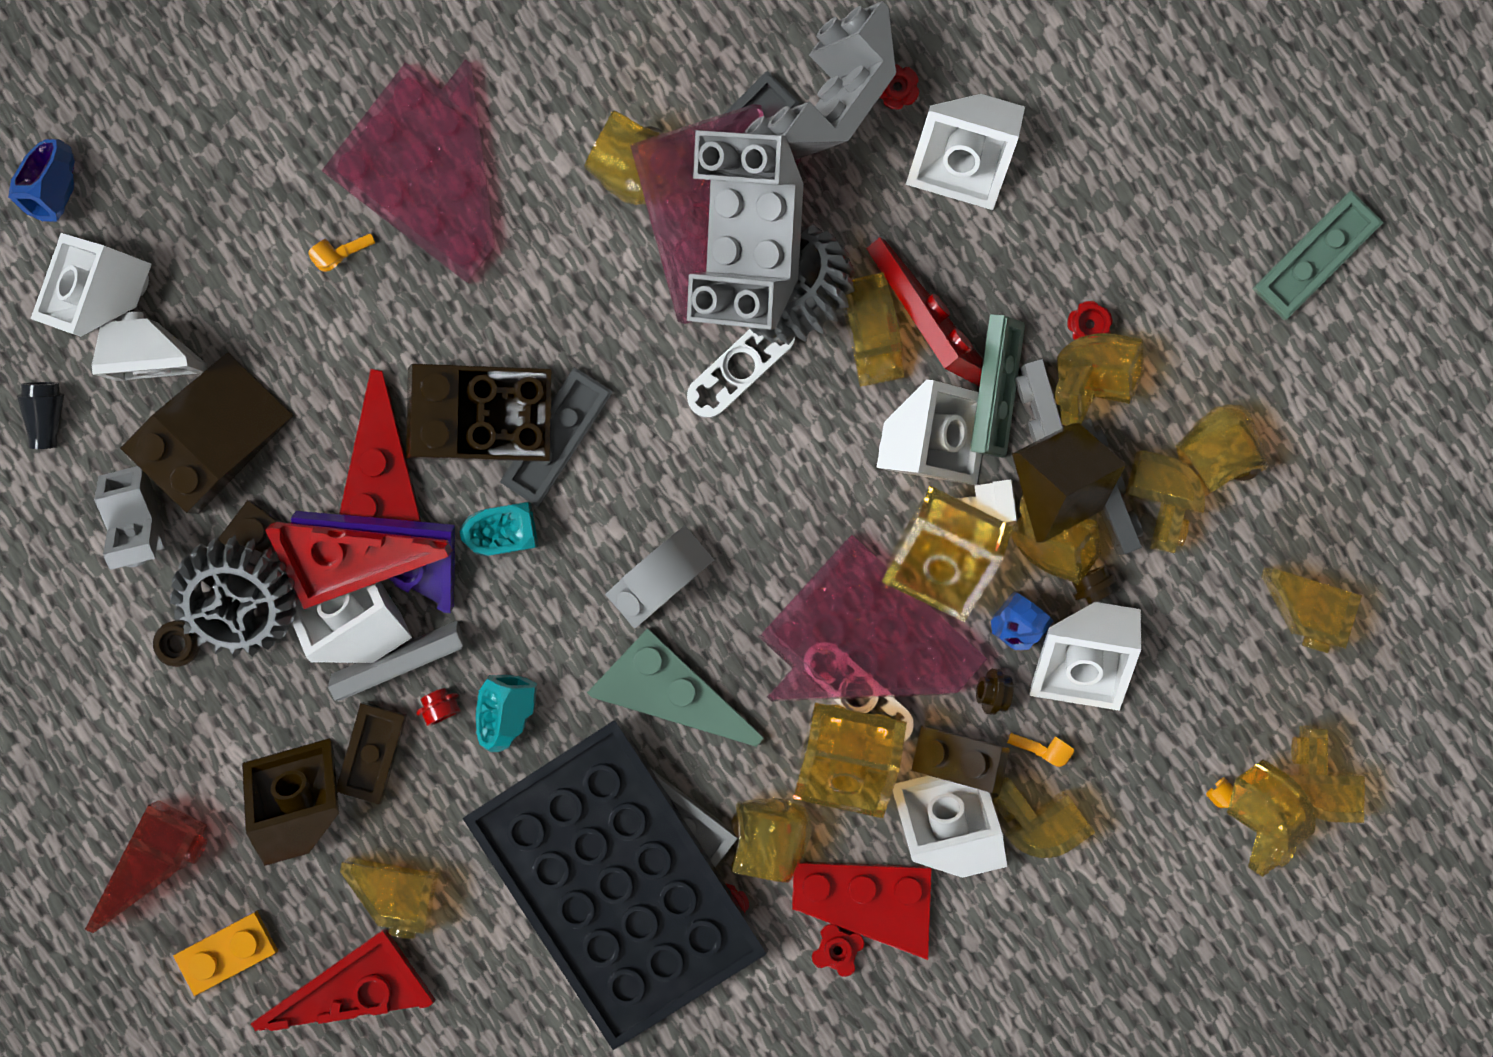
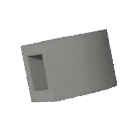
[94,466,165,570]
[605,525,714,629]

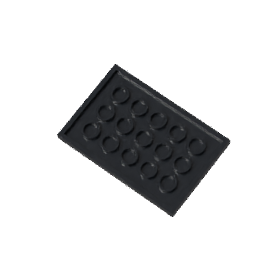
[462,718,768,1050]

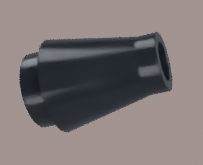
[17,382,65,449]

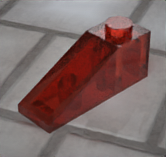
[85,800,208,933]

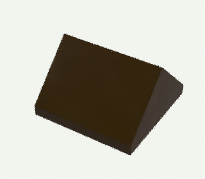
[1012,423,1126,543]

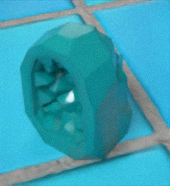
[459,502,538,556]
[475,675,537,752]

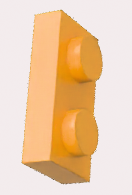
[173,911,278,996]

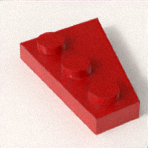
[792,861,932,960]

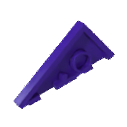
[291,511,455,613]

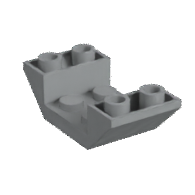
[745,1,896,159]
[687,130,804,330]

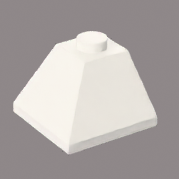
[906,94,1025,210]
[31,233,151,337]
[92,312,207,381]
[877,380,982,485]
[292,582,412,663]
[1030,602,1141,711]
[891,775,1007,878]

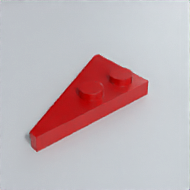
[866,237,983,387]
[339,369,421,522]
[265,522,453,609]
[251,928,436,1031]

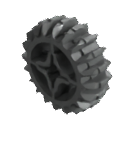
[749,224,855,345]
[170,535,298,658]

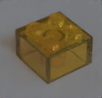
[882,486,1013,622]
[793,702,907,818]

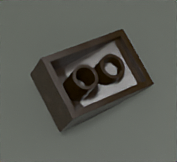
[120,352,294,514]

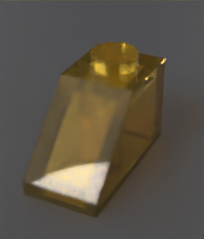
[1261,568,1362,654]
[340,857,439,939]

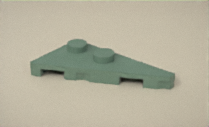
[587,628,764,747]

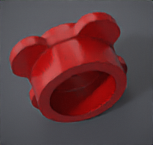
[812,924,864,977]

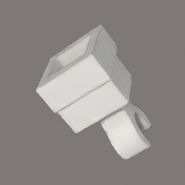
[940,480,1018,524]

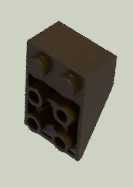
[406,364,552,461]

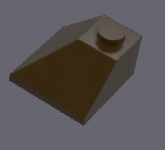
[242,738,339,866]

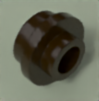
[1072,565,1117,604]
[153,621,200,667]
[976,668,1014,715]

